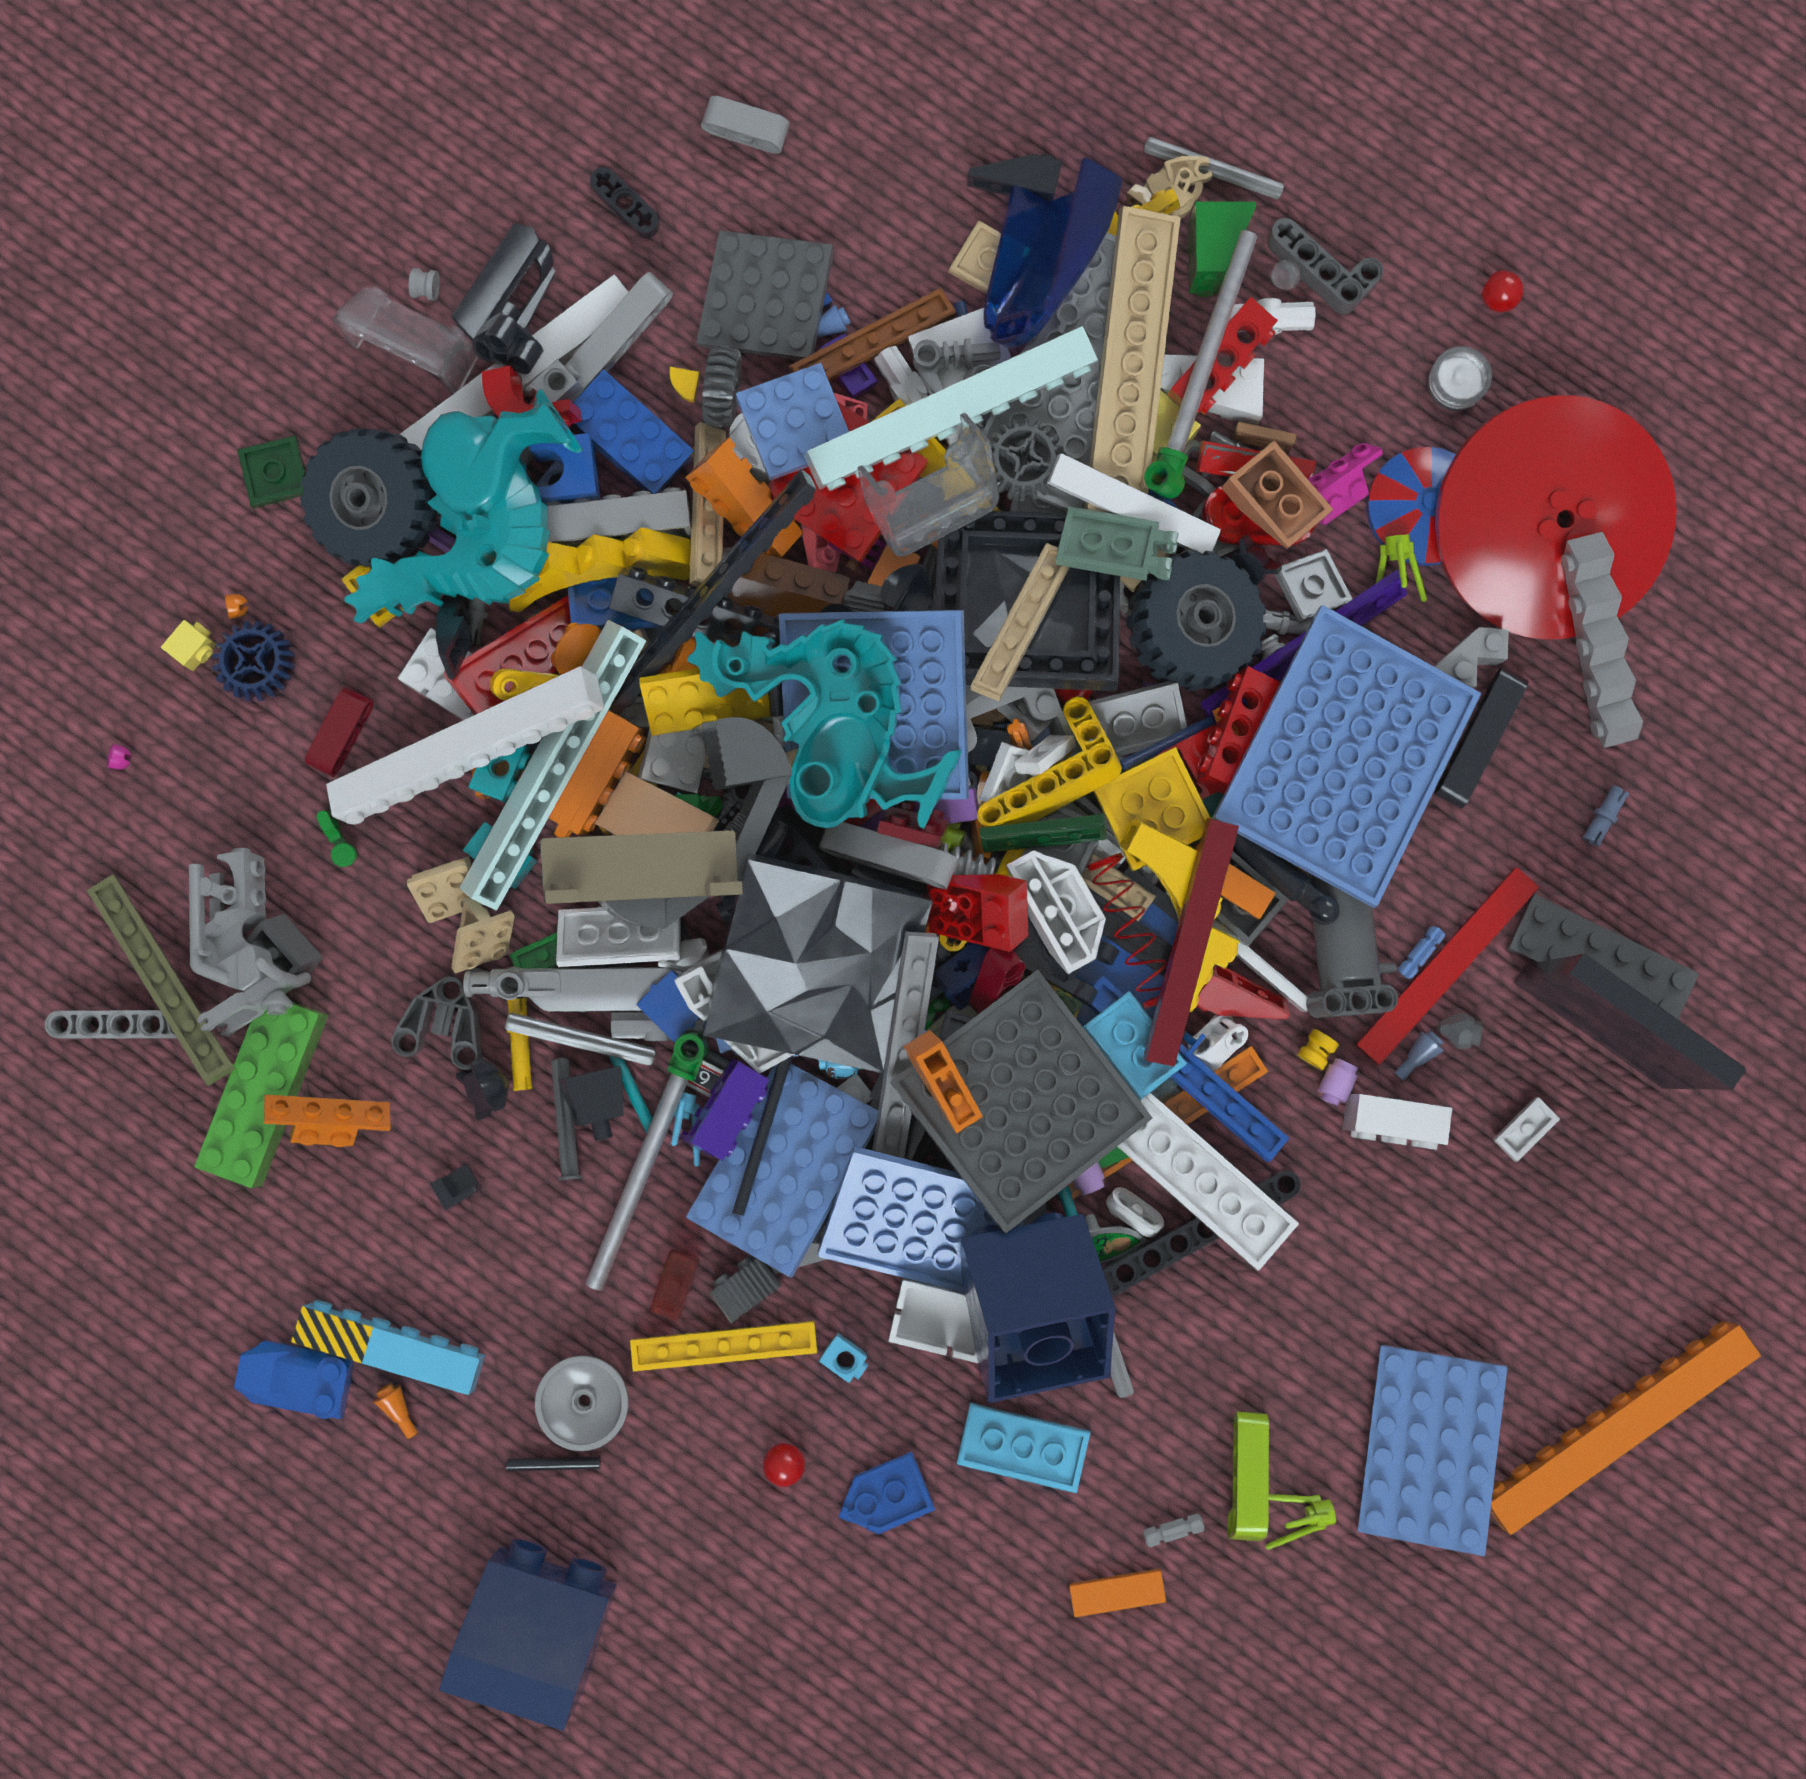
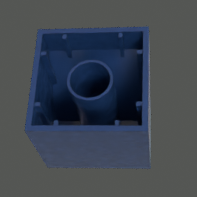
[961,1213,1115,1403]
[439,1539,617,1731]

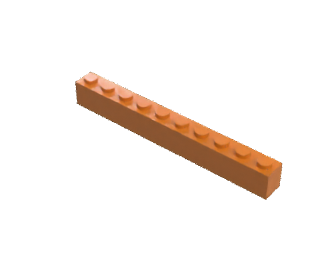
[1490,1321,1761,1535]

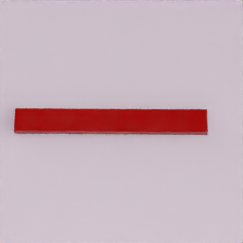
[1355,867,1539,1065]

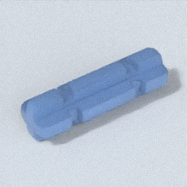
[1398,926,1445,979]

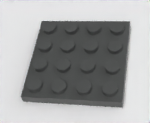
[696,230,835,360]

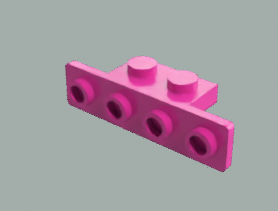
[1308,443,1383,525]

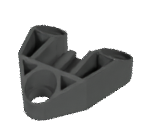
[391,977,482,1070]

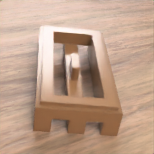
[1232,422,1297,454]

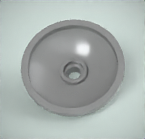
[535,1356,629,1451]

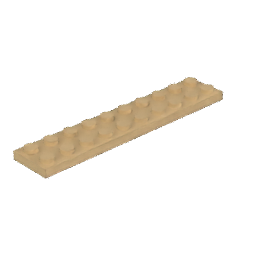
[1084,206,1181,513]

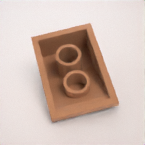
[1222,441,1334,549]

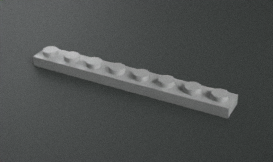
[872,931,939,1159]

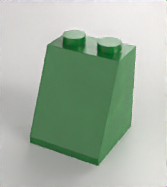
[1188,202,1256,297]

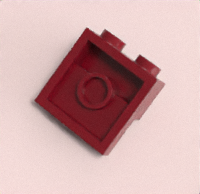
[877,800,951,849]

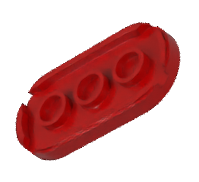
[1202,485,1317,546]

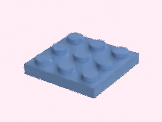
[735,363,849,481]

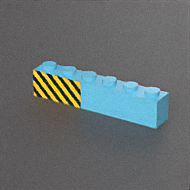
[291,1300,486,1395]

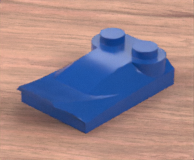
[234,1340,355,1419]

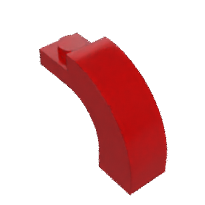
[482,366,582,427]

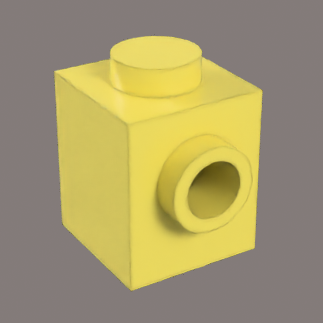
[161,620,216,672]

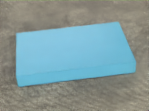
[1083,991,1187,1101]

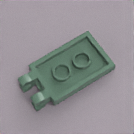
[1056,506,1179,581]

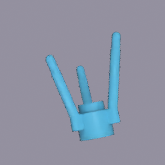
[671,1093,700,1167]

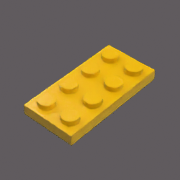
[639,668,770,736]

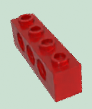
[1167,297,1278,415]
[1197,666,1280,794]

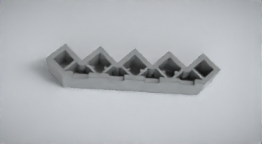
[1561,532,1643,748]
[1433,627,1509,689]

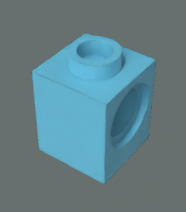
[819,1332,869,1383]

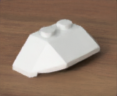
[1006,850,1106,974]

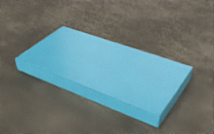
[956,1402,1090,1493]

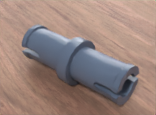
[1582,785,1629,847]

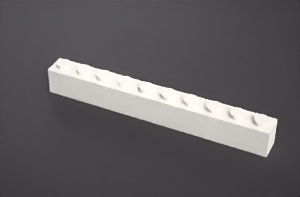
[400,275,628,450]
[326,666,605,824]

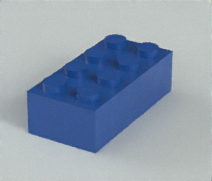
[570,369,694,494]

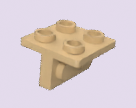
[407,856,484,923]
[451,898,514,973]

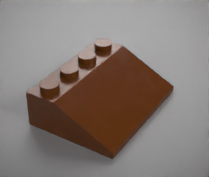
[727,545,850,637]

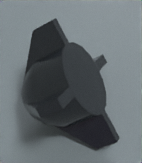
[1230,535,1282,585]
[456,1058,509,1121]

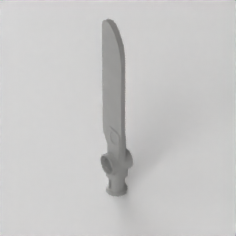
[463,966,685,1011]

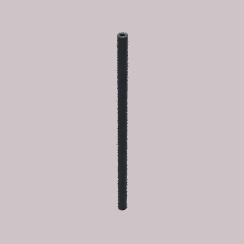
[732,1056,793,1216]

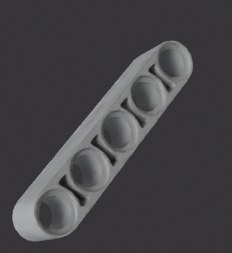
[818,822,958,889]
[44,1010,177,1039]

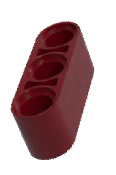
[305,687,374,777]
[969,947,1026,1014]

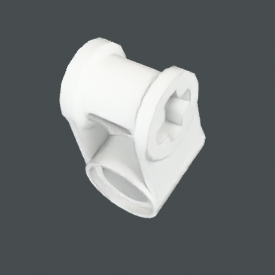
[1187,1015,1248,1071]

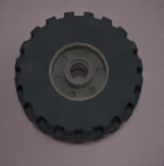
[300,428,438,567]
[1126,550,1266,691]

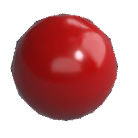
[1481,270,1524,313]
[762,1443,805,1487]

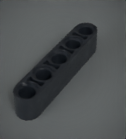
[1434,667,1529,809]

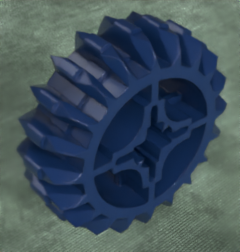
[212,621,296,702]

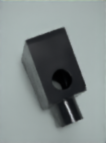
[558,1066,624,1141]

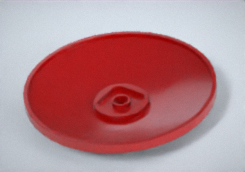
[1435,395,1677,639]

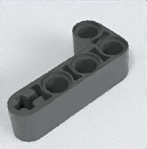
[1267,218,1384,314]

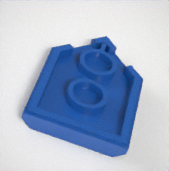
[838,1451,935,1534]

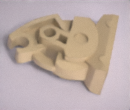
[1126,156,1212,219]

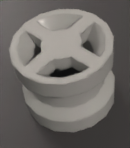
[408,268,440,301]

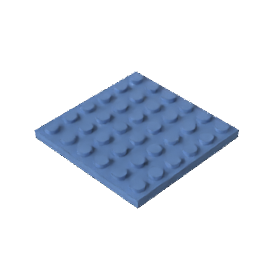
[779,610,969,799]

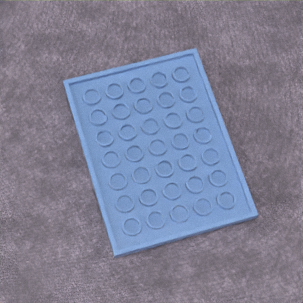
[1212,605,1481,908]

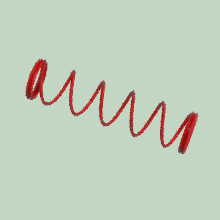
[1086,852,1167,1009]

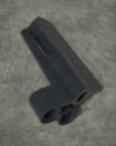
[451,223,555,375]

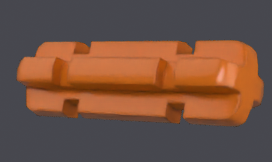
[1007,719,1033,750]

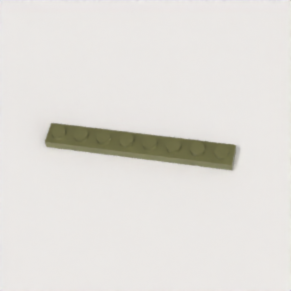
[86,874,236,1086]

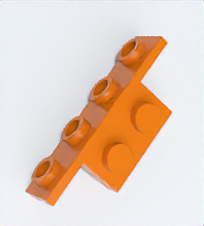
[264,1095,391,1147]

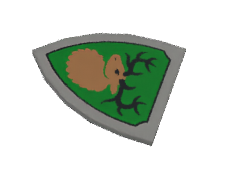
[1085,1214,1147,1264]

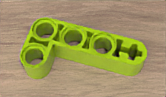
[1227,1411,1269,1541]

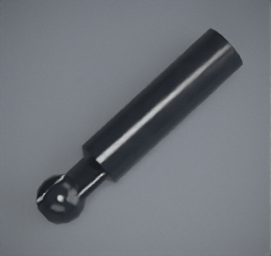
[1233,834,1340,925]

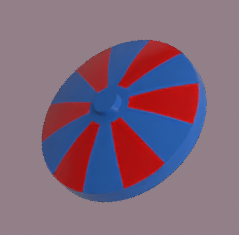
[1366,447,1456,566]

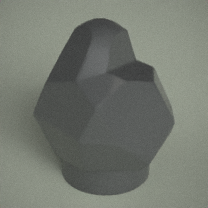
[1437,1013,1483,1049]

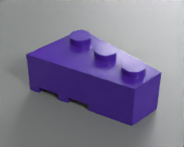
[678,1060,769,1161]

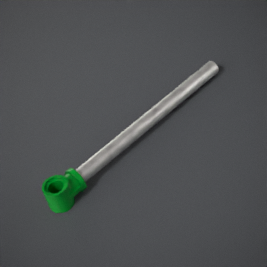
[1144,230,1258,499]
[585,1031,709,1290]

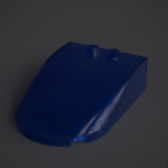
[983,157,1123,348]

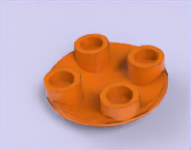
[550,622,602,675]

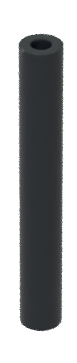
[507,1456,601,1471]

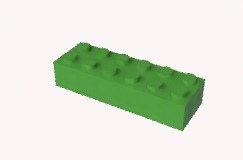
[194,1001,329,1188]

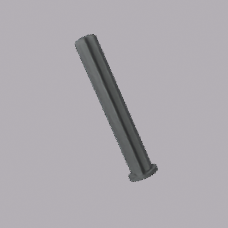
[551,1058,583,1181]

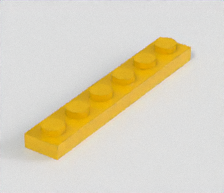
[630,1321,818,1372]

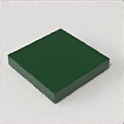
[237,435,306,509]

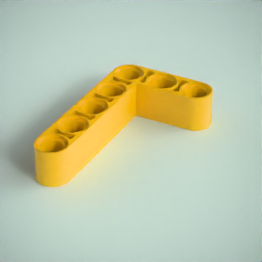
[977,697,1122,827]

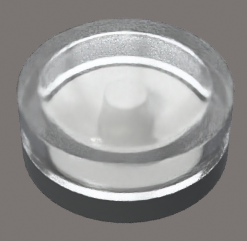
[1427,346,1492,411]

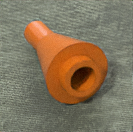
[373,1383,418,1439]

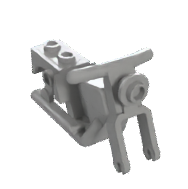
[189,848,311,1037]

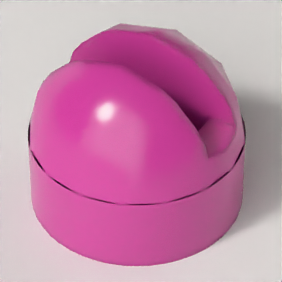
[107,744,132,769]

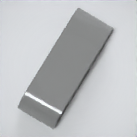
[701,96,790,154]

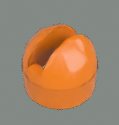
[225,594,249,619]

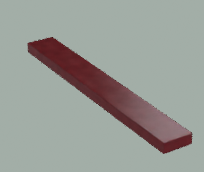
[1143,818,1239,1067]

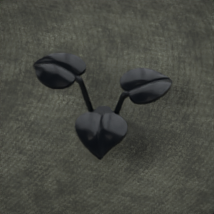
[819,564,932,613]

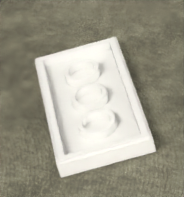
[556,907,681,967]

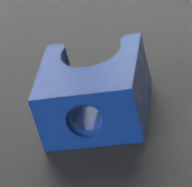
[529,433,600,505]

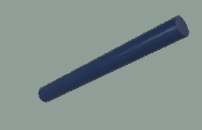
[1119,717,1215,772]

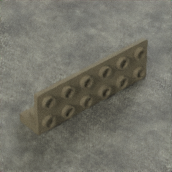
[541,831,743,904]

